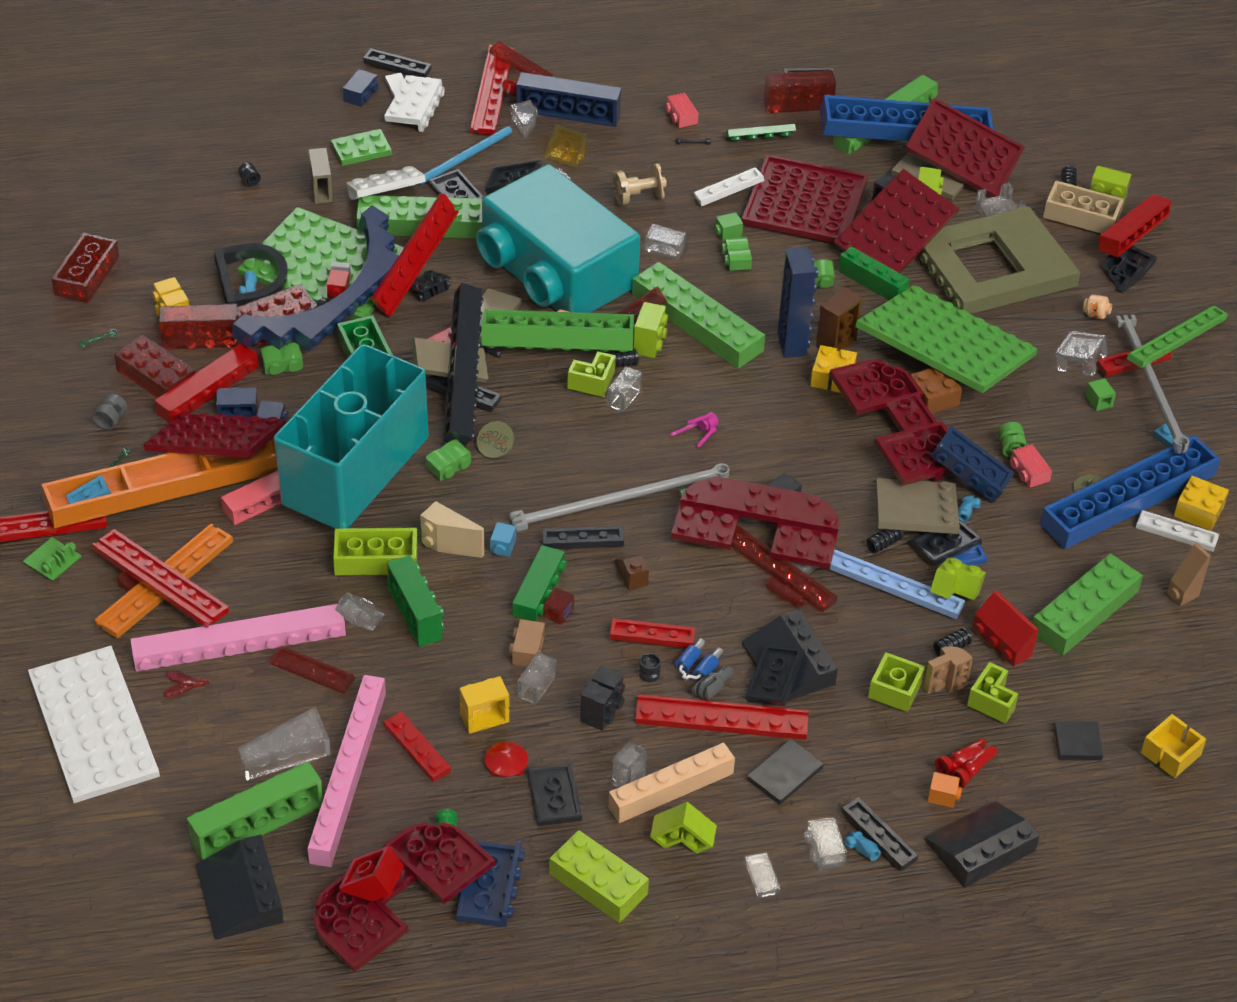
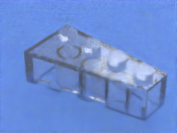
[238,707,331,780]

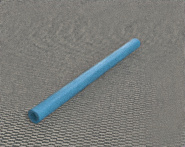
[418,126,512,186]

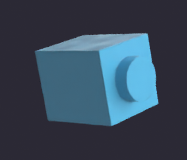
[490,522,516,557]

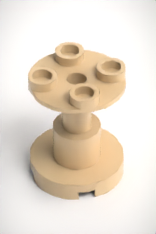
[612,163,666,206]

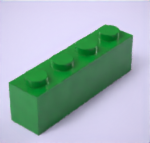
[838,247,909,300]
[513,545,567,622]

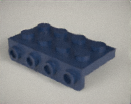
[930,426,1014,503]
[456,840,525,927]

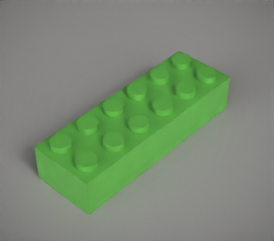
[1032,553,1143,656]
[187,761,323,861]

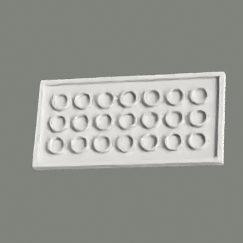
[28,646,160,803]

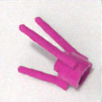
[670,412,719,448]

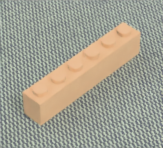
[608,743,735,823]

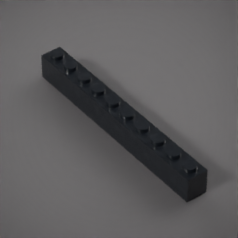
[443,282,484,447]

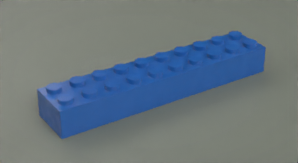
[819,95,994,141]
[1040,435,1220,549]

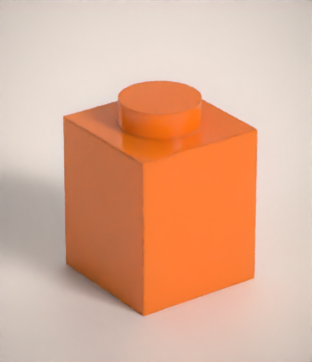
[928,772,962,808]

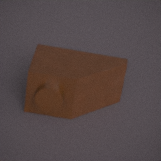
[615,554,649,591]

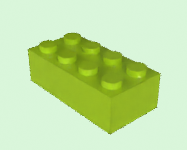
[334,528,418,575]
[549,830,649,923]

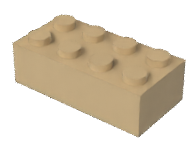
[1043,181,1124,234]

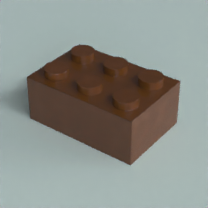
[816,288,862,352]

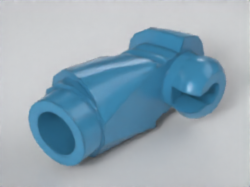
[239,271,257,294]
[958,495,981,522]
[844,831,881,861]

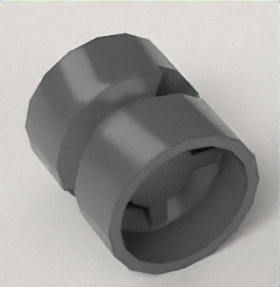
[92,393,127,430]

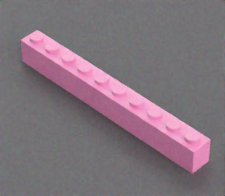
[130,603,346,671]
[308,675,386,867]

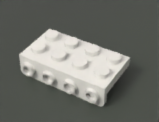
[385,75,445,132]
[347,166,426,200]

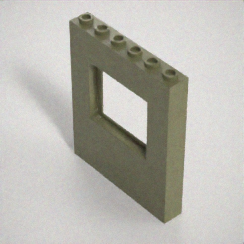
[918,206,1080,314]

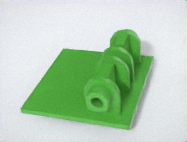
[23,537,82,581]

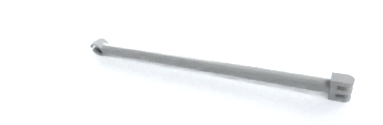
[1115,314,1190,454]
[509,463,730,532]

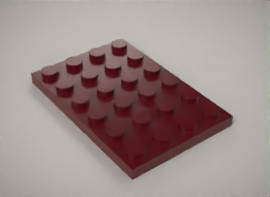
[904,97,1025,200]
[834,169,959,273]
[143,412,286,458]

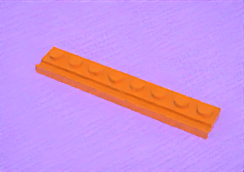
[95,524,233,639]

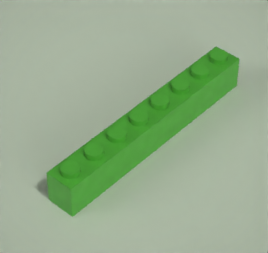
[833,75,938,155]

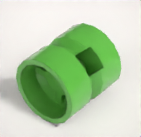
[998,422,1027,458]

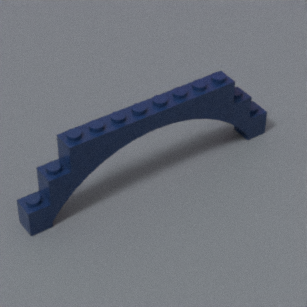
[232,205,398,351]

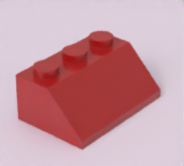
[972,590,1039,667]

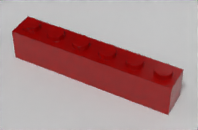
[1098,194,1171,257]
[155,343,259,424]

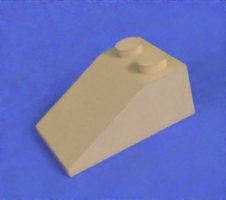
[420,501,484,558]

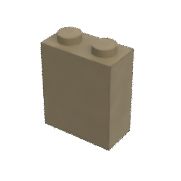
[309,148,333,204]

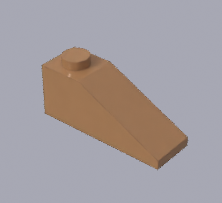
[1167,543,1211,606]

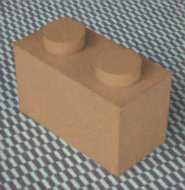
[509,619,545,668]

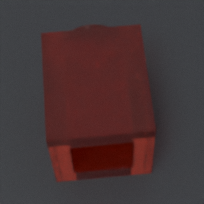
[544,588,574,625]

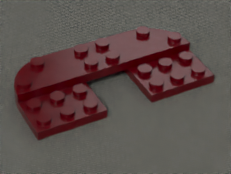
[829,360,950,486]
[671,476,839,569]
[314,822,495,973]

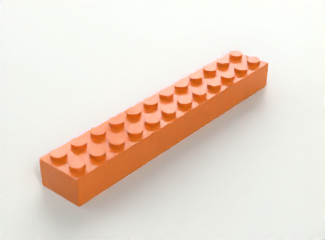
[41,438,278,528]

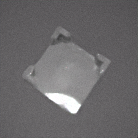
[975,183,1026,217]
[1055,331,1108,376]

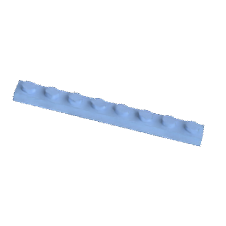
[830,550,965,619]

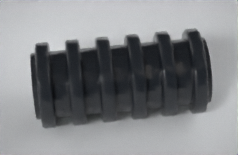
[1061,165,1077,186]
[604,348,639,368]
[866,529,903,554]
[933,627,972,656]

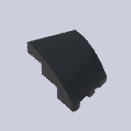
[1102,246,1157,293]

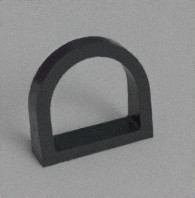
[214,243,288,314]

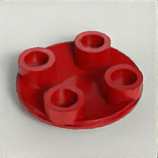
[485,741,528,777]

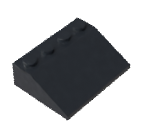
[742,609,838,701]
[925,802,1040,888]
[196,834,284,940]

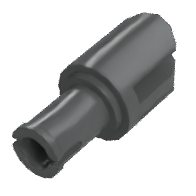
[692,665,733,701]

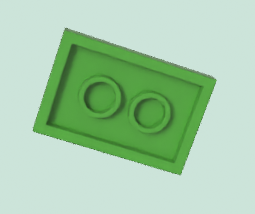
[331,129,392,166]

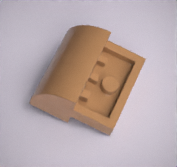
[923,646,973,694]

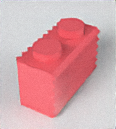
[665,92,699,128]
[1010,444,1052,488]

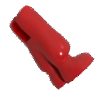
[935,738,998,789]

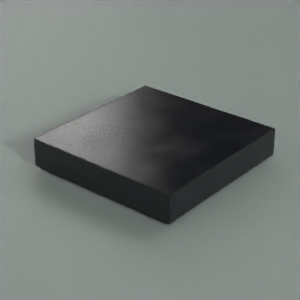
[1054,721,1103,760]

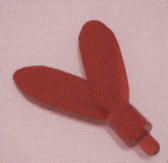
[163,671,209,697]

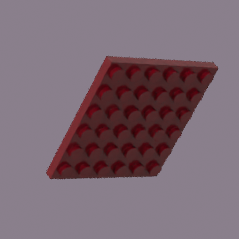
[742,154,868,243]

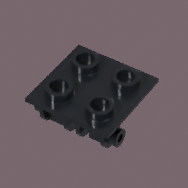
[410,270,451,302]

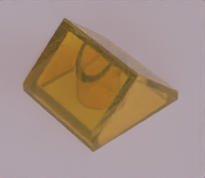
[544,124,588,168]

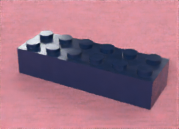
[517,72,621,127]
[777,247,818,358]

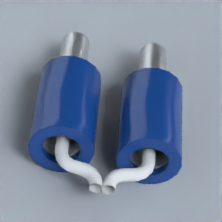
[675,638,723,681]

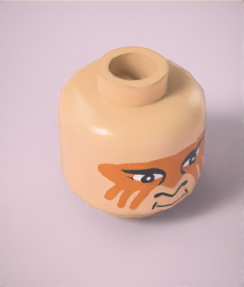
[1083,294,1112,319]

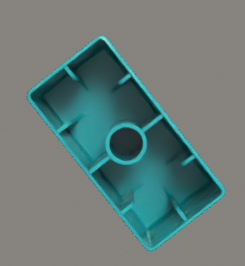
[476,164,640,313]
[274,344,429,529]

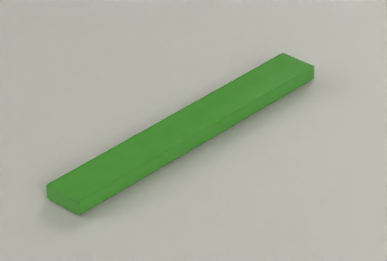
[1127,305,1228,368]

